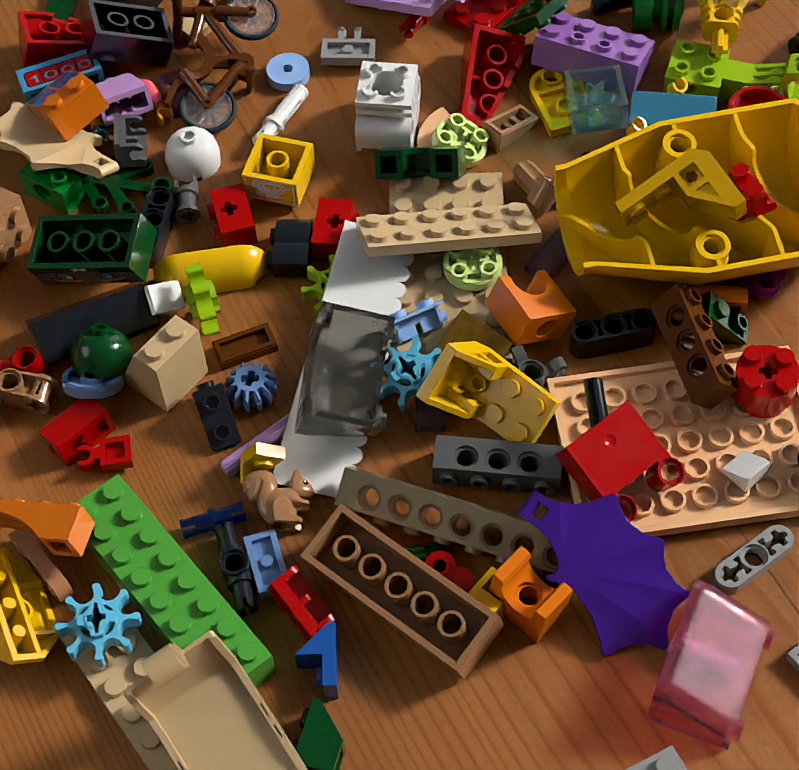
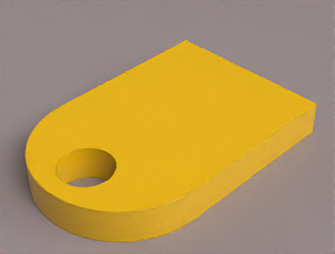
[529,68,603,138]

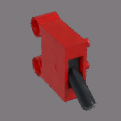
[555,377,685,522]

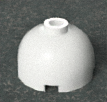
[165,126,221,182]

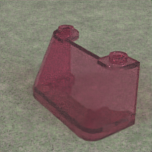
[647,579,775,750]

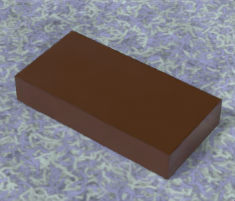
[211,322,279,371]

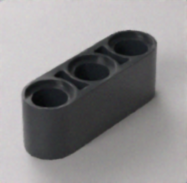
[141,186,176,268]
[569,308,657,359]

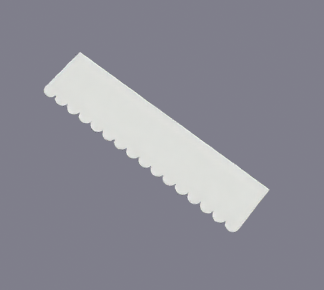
[273,220,414,498]

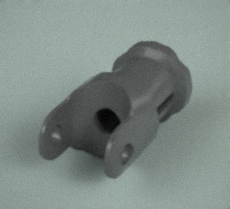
[174,174,201,224]

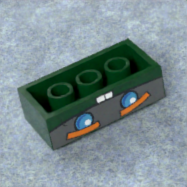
[26,213,157,283]

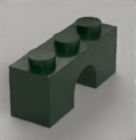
[374,145,466,179]

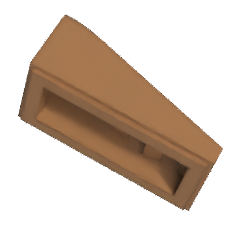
[481,104,539,152]

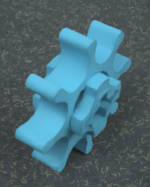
[371,336,441,412]
[55,583,143,668]

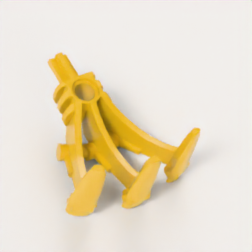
[697,0,768,58]

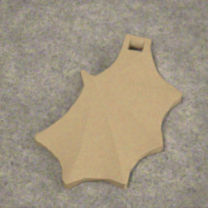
[0,101,119,179]

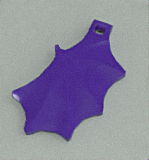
[517,490,690,656]

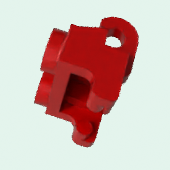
[728,163,777,221]

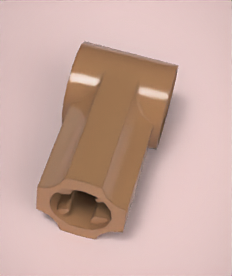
[512,159,555,212]

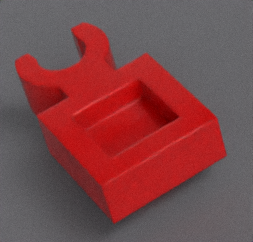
[77,434,134,472]

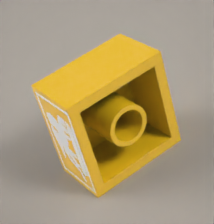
[241,133,316,208]

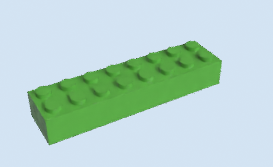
[76,474,276,687]

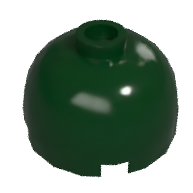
[71,323,133,379]

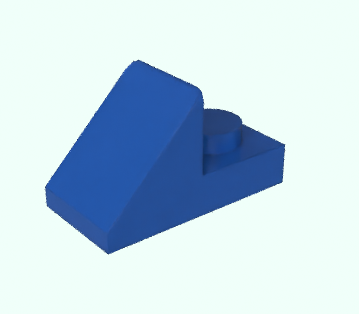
[295,622,339,699]

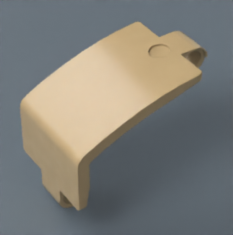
[123,631,308,770]

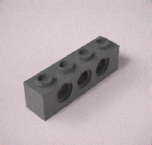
[432,435,564,496]

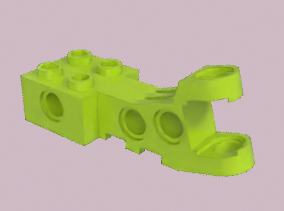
[663,39,799,104]

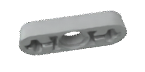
[713,525,794,595]

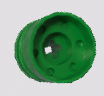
[632,0,685,31]

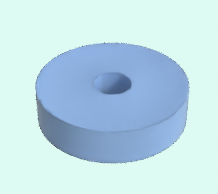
[266,53,310,92]

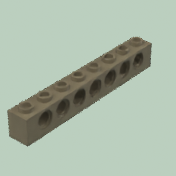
[334,466,558,575]

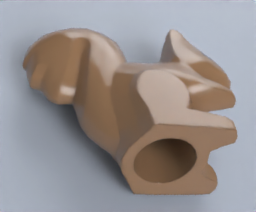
[242,469,314,533]

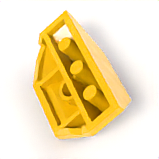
[0,547,59,665]

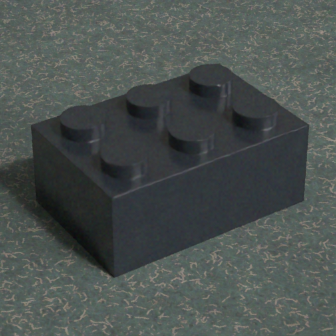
[80,0,175,67]

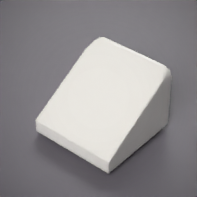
[144,280,186,315]
[721,451,770,492]

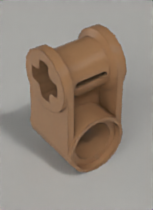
[0,368,59,414]

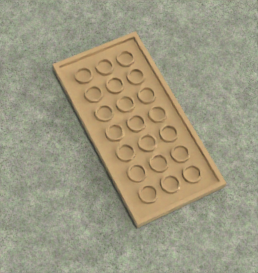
[389,172,512,367]

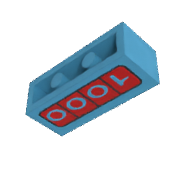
[15,49,105,103]

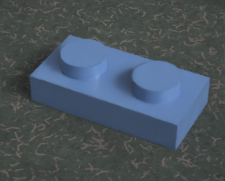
[243,528,287,599]

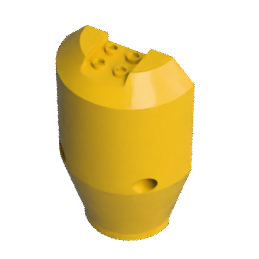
[554,98,799,285]

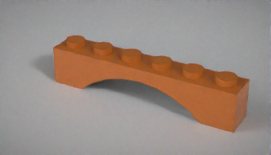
[0,498,95,557]

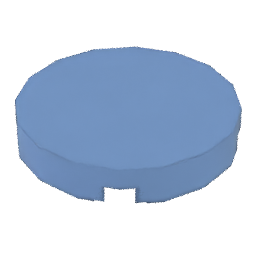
[62,367,124,399]

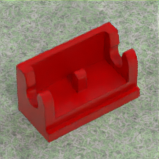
[38,399,116,467]
[266,564,337,641]

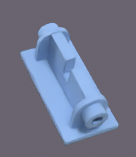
[381,297,447,344]

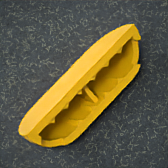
[153,245,269,298]

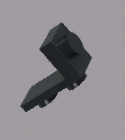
[191,380,241,451]

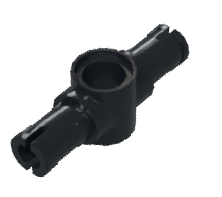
[214,522,258,617]

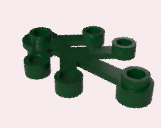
[70,155,174,214]

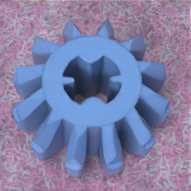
[225,360,278,414]

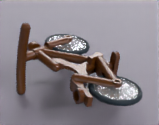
[161,0,279,134]

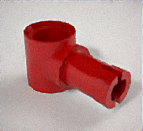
[0,346,49,375]

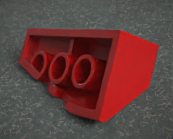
[18,11,86,68]
[459,23,526,128]

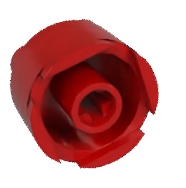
[732,345,799,418]

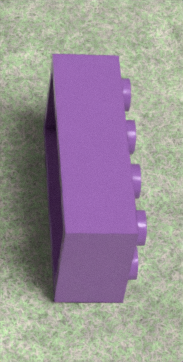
[531,12,655,94]

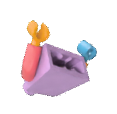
[90,73,173,149]

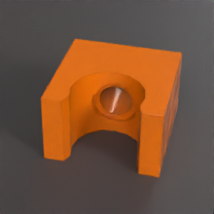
[485,270,577,346]
[488,546,573,643]

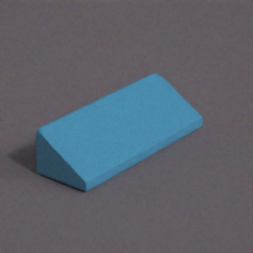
[629,91,717,126]

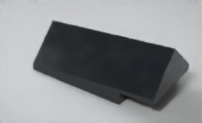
[25,283,160,367]

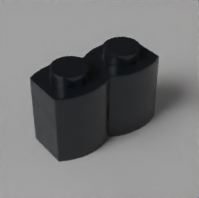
[267,219,313,277]

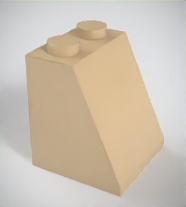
[124,315,209,412]

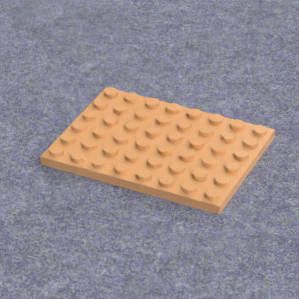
[546,345,799,537]

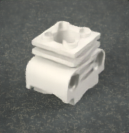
[355,61,421,151]

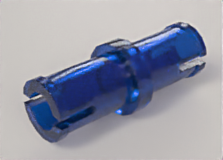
[179,501,247,540]

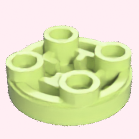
[432,113,489,168]
[443,247,502,291]

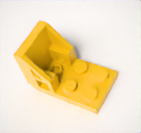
[615,148,747,225]
[415,341,561,443]

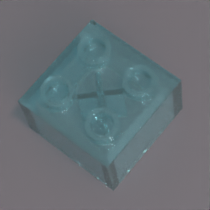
[564,64,629,134]

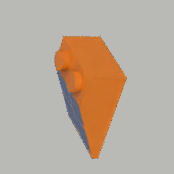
[25,70,110,142]

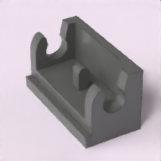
[114,113,147,168]

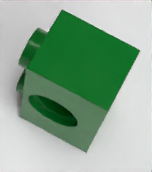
[18,161,86,215]

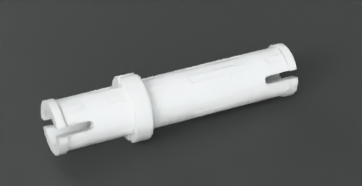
[252,84,309,144]

